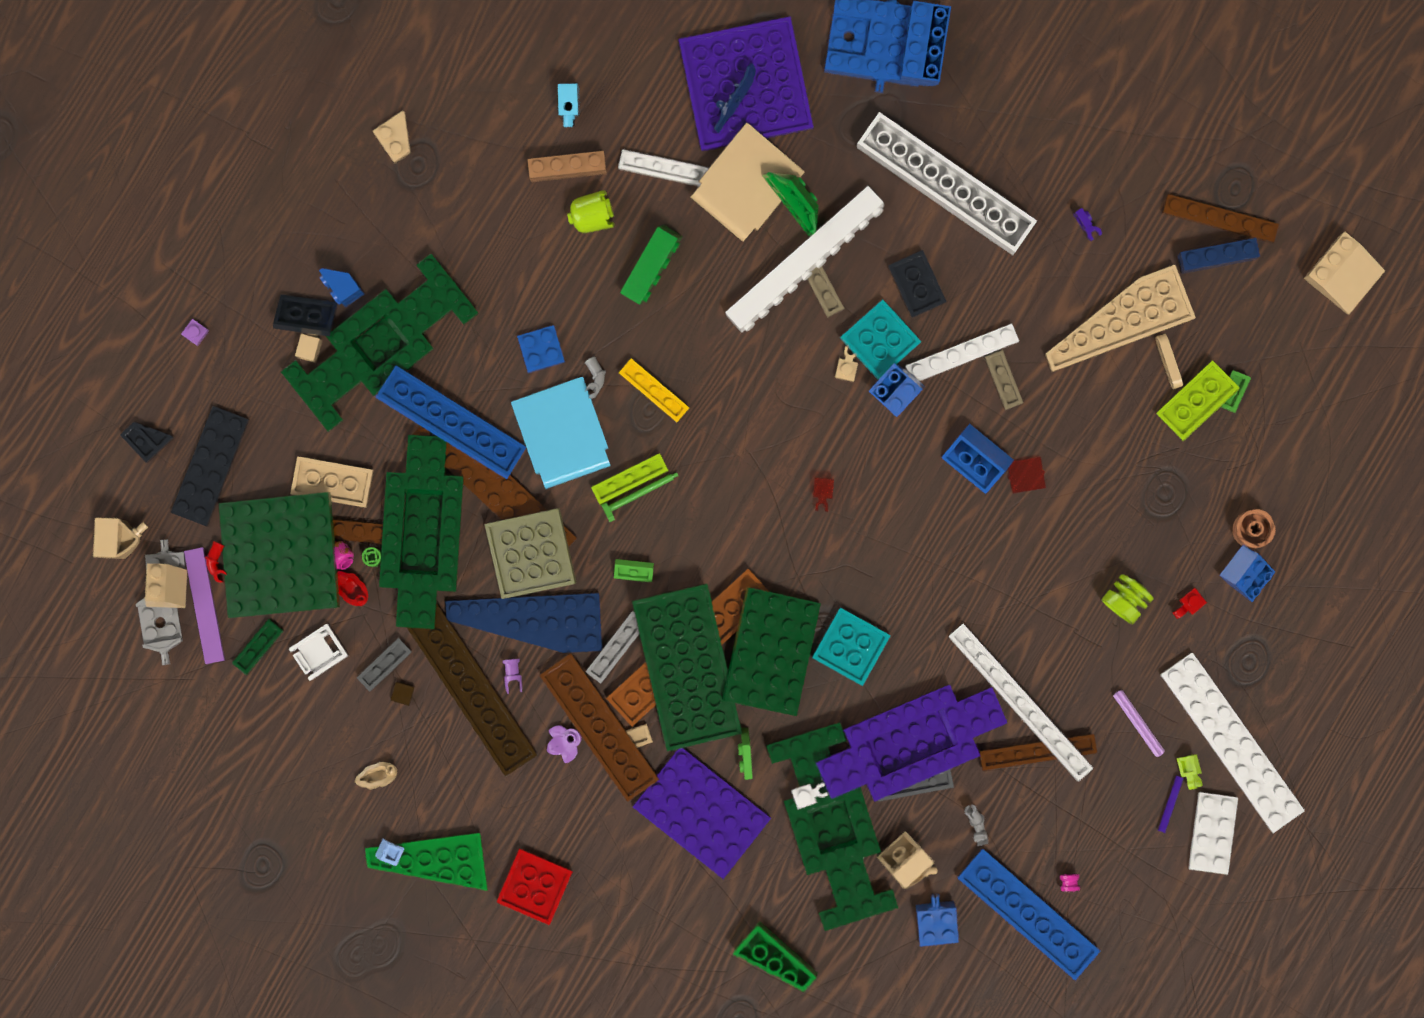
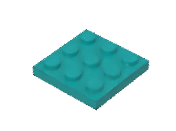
[840,300,921,380]
[812,608,891,686]

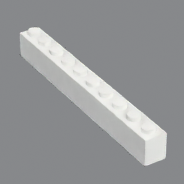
[725,186,884,333]

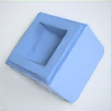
[375,839,404,866]

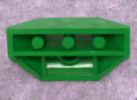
[762,172,819,236]

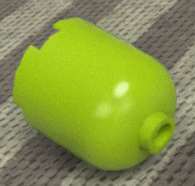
[567,190,615,233]

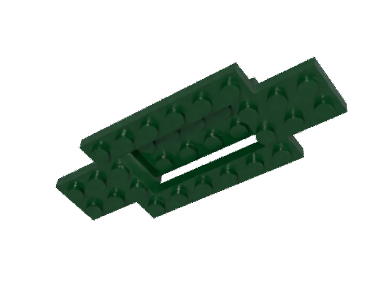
[379,435,464,629]

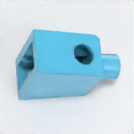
[558,84,579,127]

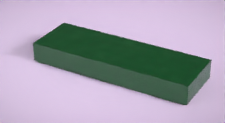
[232,619,284,675]

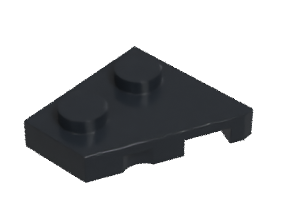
[120,422,174,463]

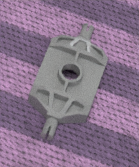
[136,598,183,665]

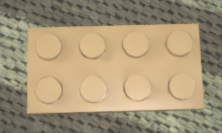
[290,456,374,508]

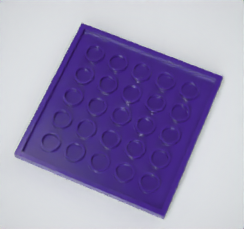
[679,17,813,151]

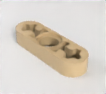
[1156,334,1183,389]

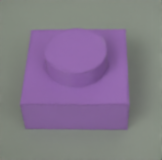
[181,319,209,346]

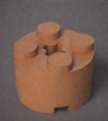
[1233,509,1275,549]

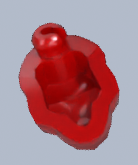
[337,571,368,606]

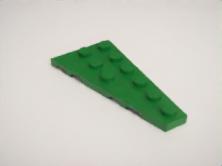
[365,833,488,891]

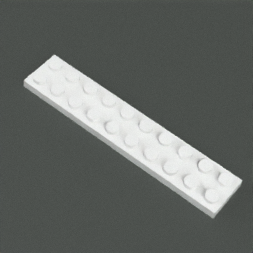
[1160,653,1305,833]

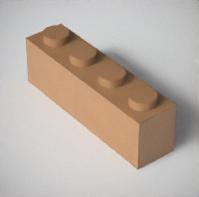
[528,151,607,182]

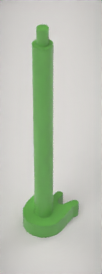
[601,472,678,522]

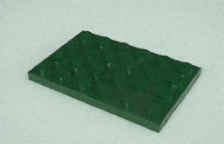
[722,587,821,716]

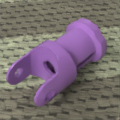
[503,659,522,694]

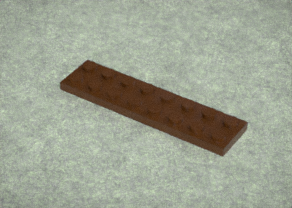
[539,653,659,802]

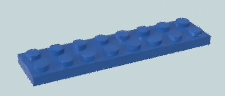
[375,366,526,479]
[957,849,1100,980]

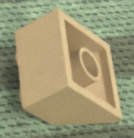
[145,564,187,608]

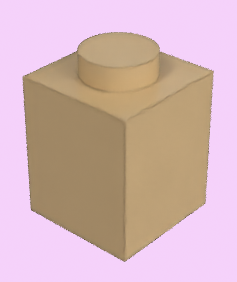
[295,333,322,363]

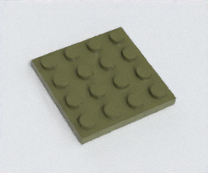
[485,508,577,599]

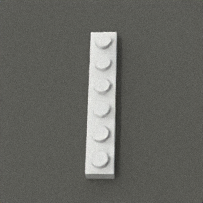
[905,324,1019,381]

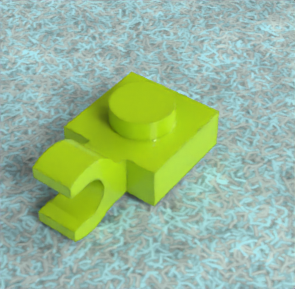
[1177,754,1202,790]

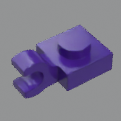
[1074,208,1102,241]

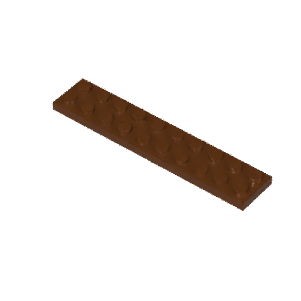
[412,426,577,547]

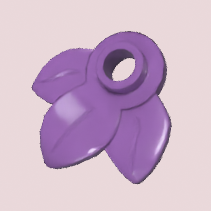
[547,725,581,763]

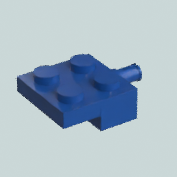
[916,894,959,947]

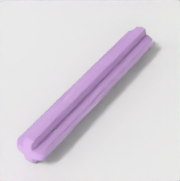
[1114,690,1165,757]

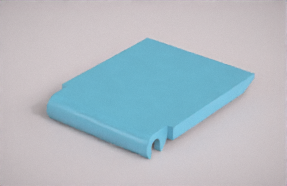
[511,377,611,489]

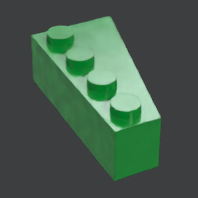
[620,225,683,305]
[733,922,818,992]

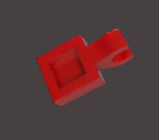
[1172,588,1207,619]

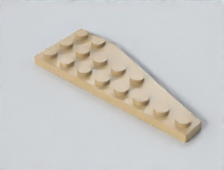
[1045,265,1196,372]

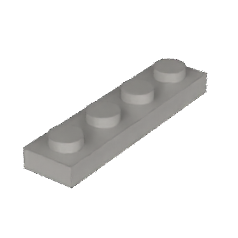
[586,611,639,683]

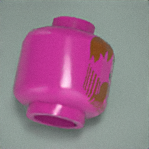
[335,541,354,570]

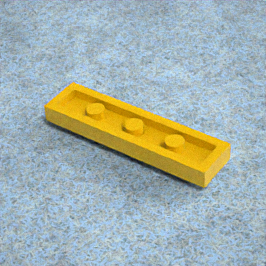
[619,359,689,422]

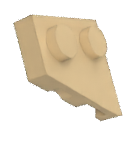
[373,111,411,163]

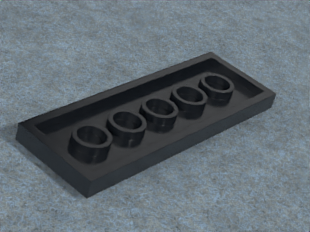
[171,406,249,527]

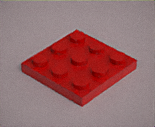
[496,849,573,925]

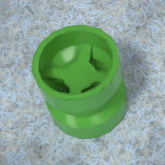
[362,547,381,567]

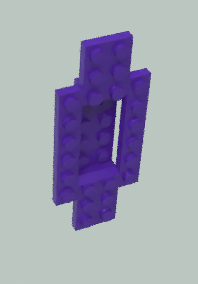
[816,685,1007,802]

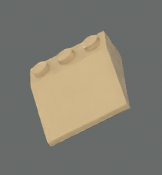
[1304,232,1385,315]

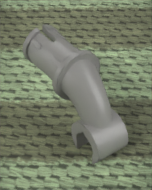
[585,357,606,399]
[965,805,988,846]

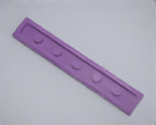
[184,547,225,664]

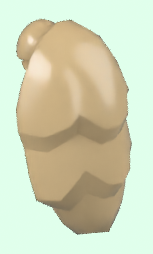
[355,762,397,790]

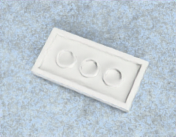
[1188,792,1238,875]

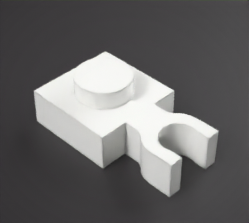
[792,783,828,809]

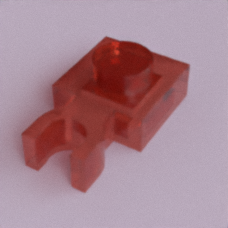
[813,477,834,512]

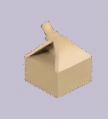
[93,518,148,559]
[877,831,937,889]

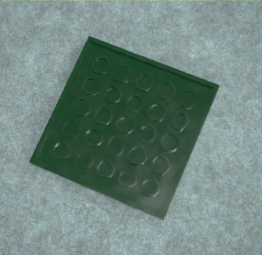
[219,492,340,618]

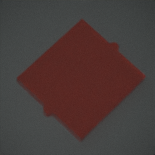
[1008,457,1046,494]

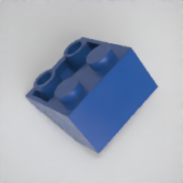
[319,268,364,307]
[869,363,925,417]
[1220,545,1275,602]

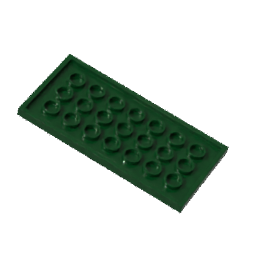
[632,583,742,751]

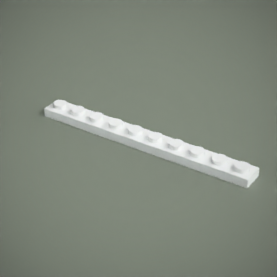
[949,624,1093,781]

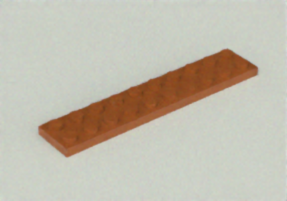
[606,569,769,726]

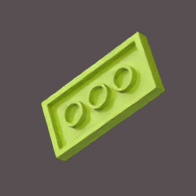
[1156,361,1240,441]

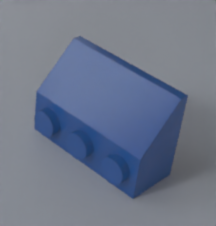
[941,423,1014,494]

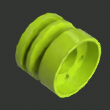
[1101,574,1153,625]

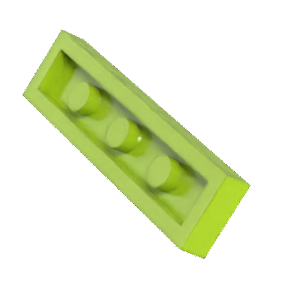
[591,453,668,505]

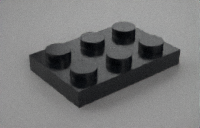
[888,250,947,318]
[273,294,338,337]

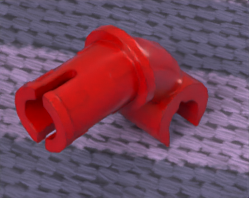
[204,541,227,583]

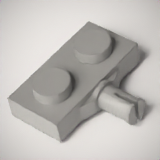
[145,540,186,573]

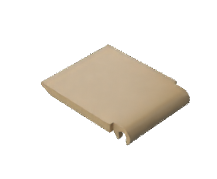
[690,123,804,241]

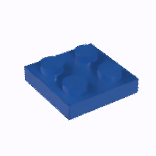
[517,325,565,373]

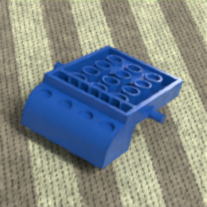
[824,0,951,93]

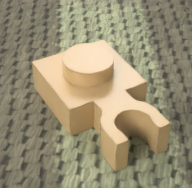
[835,347,858,382]

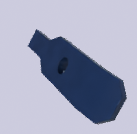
[714,63,756,133]

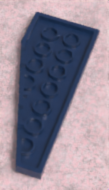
[446,593,602,653]

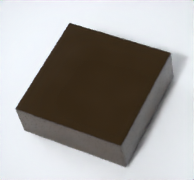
[390,682,415,706]

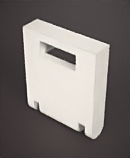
[289,624,349,681]

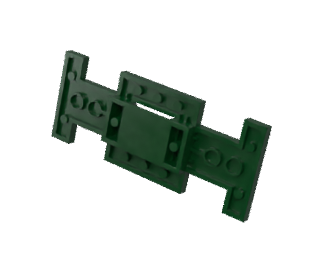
[281,254,479,432]
[766,722,899,931]

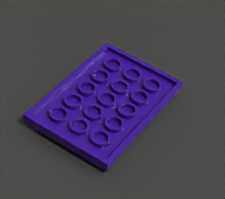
[633,748,771,879]

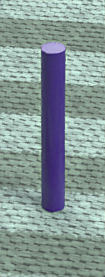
[1158,776,1184,833]

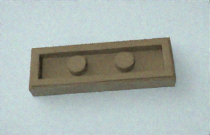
[807,266,844,318]
[984,350,1023,410]

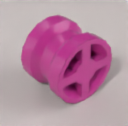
[1060,874,1080,891]

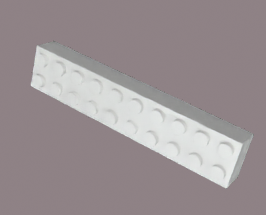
[857,112,1037,255]

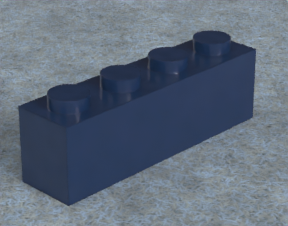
[1177,238,1260,274]

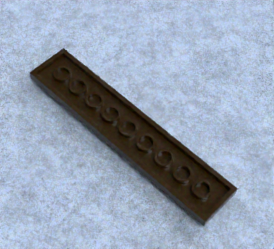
[407,604,537,777]

